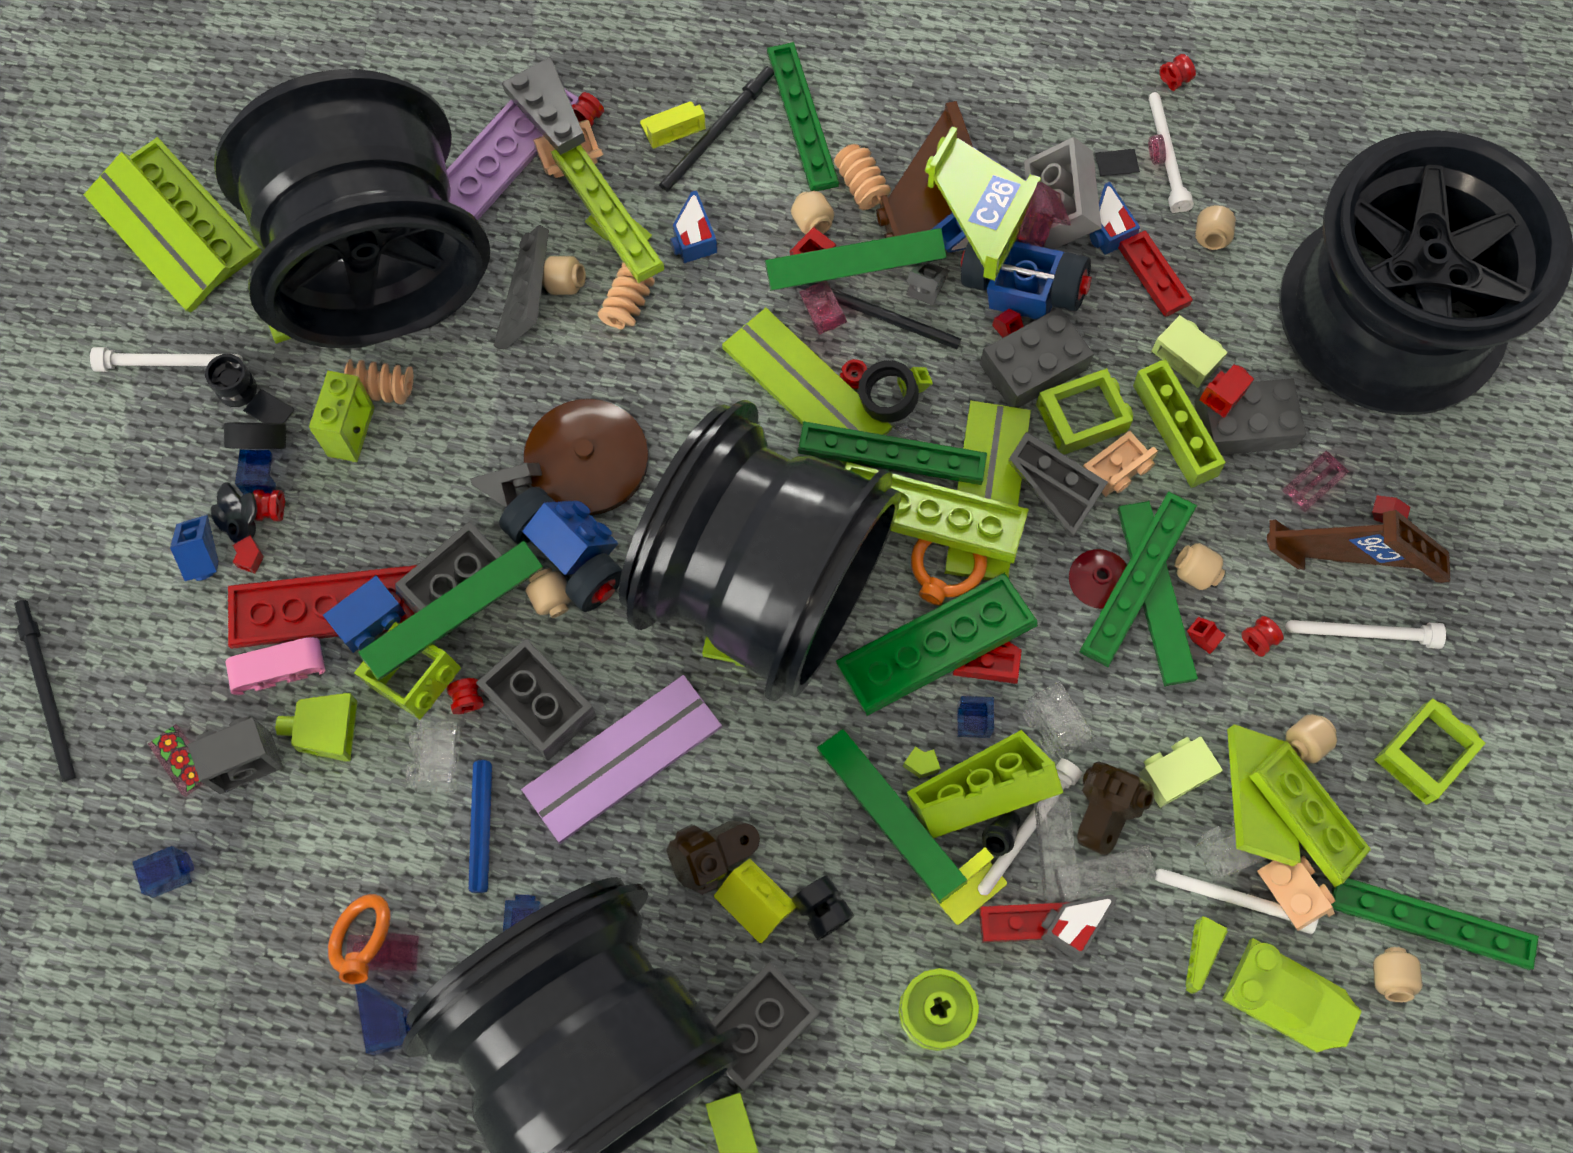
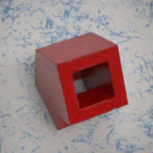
[992,309,1024,338]
[1372,495,1411,523]
[232,536,264,574]
[1187,616,1225,654]

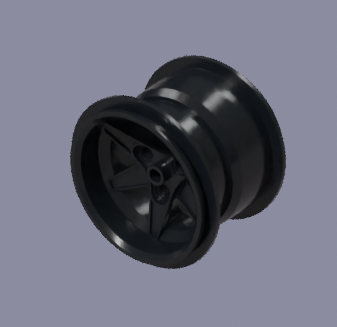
[214,69,490,348]
[1279,130,1573,415]
[619,400,901,701]
[402,877,742,1153]

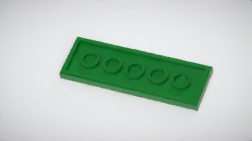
[836,572,1038,716]

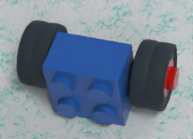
[961,241,1092,319]
[499,487,622,612]

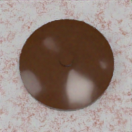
[524,399,649,516]

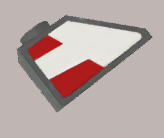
[1041,895,1118,961]

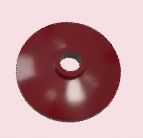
[1069,549,1127,609]

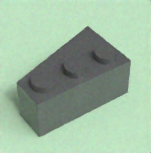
[1008,432,1108,537]

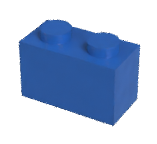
[323,576,406,653]

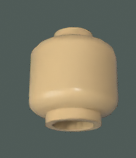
[791,191,834,234]
[1195,205,1236,250]
[542,256,586,295]
[1174,543,1225,590]
[526,568,571,618]
[1285,714,1337,763]
[1373,947,1423,1002]

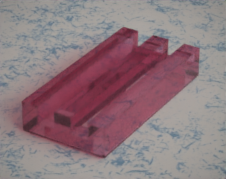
[1282,450,1349,512]

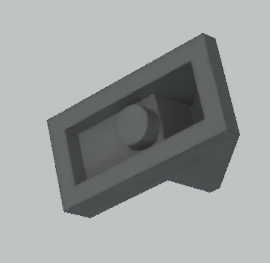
[906,262,950,306]
[470,463,542,507]

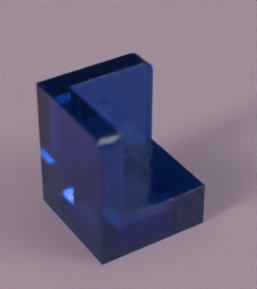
[235,449,276,495]
[957,696,994,738]

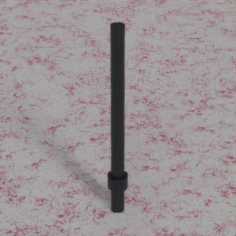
[659,66,774,192]
[796,282,962,350]
[14,600,76,782]

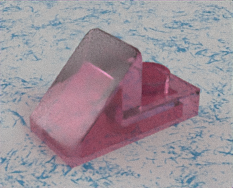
[1016,182,1071,247]
[799,281,847,335]
[347,933,419,971]

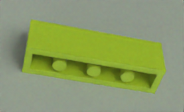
[1133,359,1226,488]

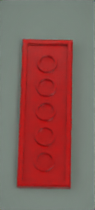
[228,565,417,649]

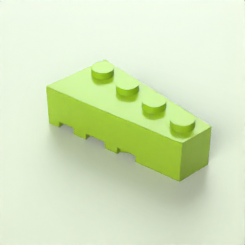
[907,730,1064,838]

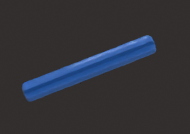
[468,760,492,893]

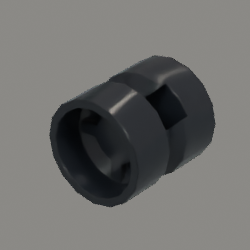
[205,354,257,407]
[791,875,854,941]

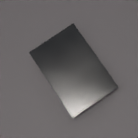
[1095,149,1140,176]
[243,389,295,424]

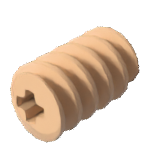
[834,144,891,210]
[598,262,655,330]
[344,359,414,405]

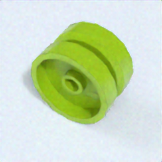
[898,968,979,1051]

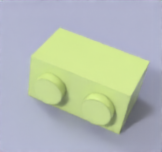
[1151,315,1228,388]
[1139,736,1223,808]

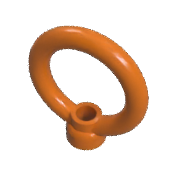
[911,539,987,606]
[328,894,391,984]

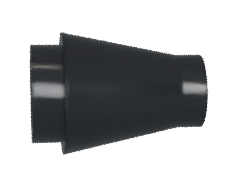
[982,811,1020,856]

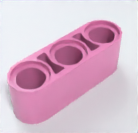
[225,637,325,695]

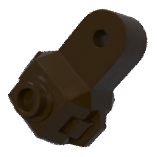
[1077,761,1154,855]
[666,820,760,895]

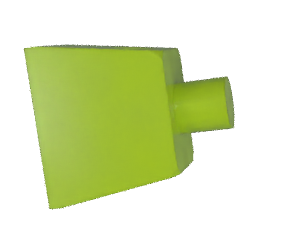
[275,693,358,762]

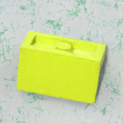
[640,101,706,149]
[931,847,1007,925]
[714,858,796,943]

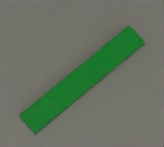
[767,42,839,191]
[764,228,947,291]
[798,421,987,485]
[1079,491,1197,667]
[1117,501,1198,687]
[358,541,543,681]
[817,729,967,904]
[1331,878,1539,970]

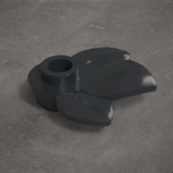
[211,482,257,543]

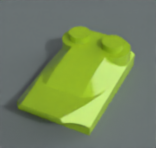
[1222,938,1361,1053]

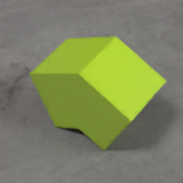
[897,367,933,398]
[903,746,941,778]

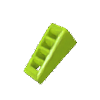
[1185,916,1228,994]

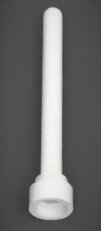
[1149,92,1194,213]
[90,347,243,372]
[1285,620,1446,649]
[978,758,1083,895]
[1154,869,1318,934]

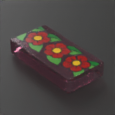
[148,724,203,797]

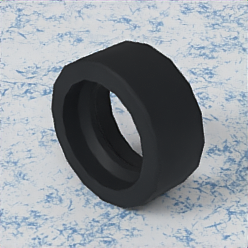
[858,360,919,423]
[224,422,286,449]

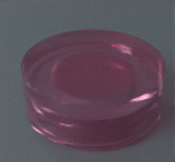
[1148,134,1166,165]

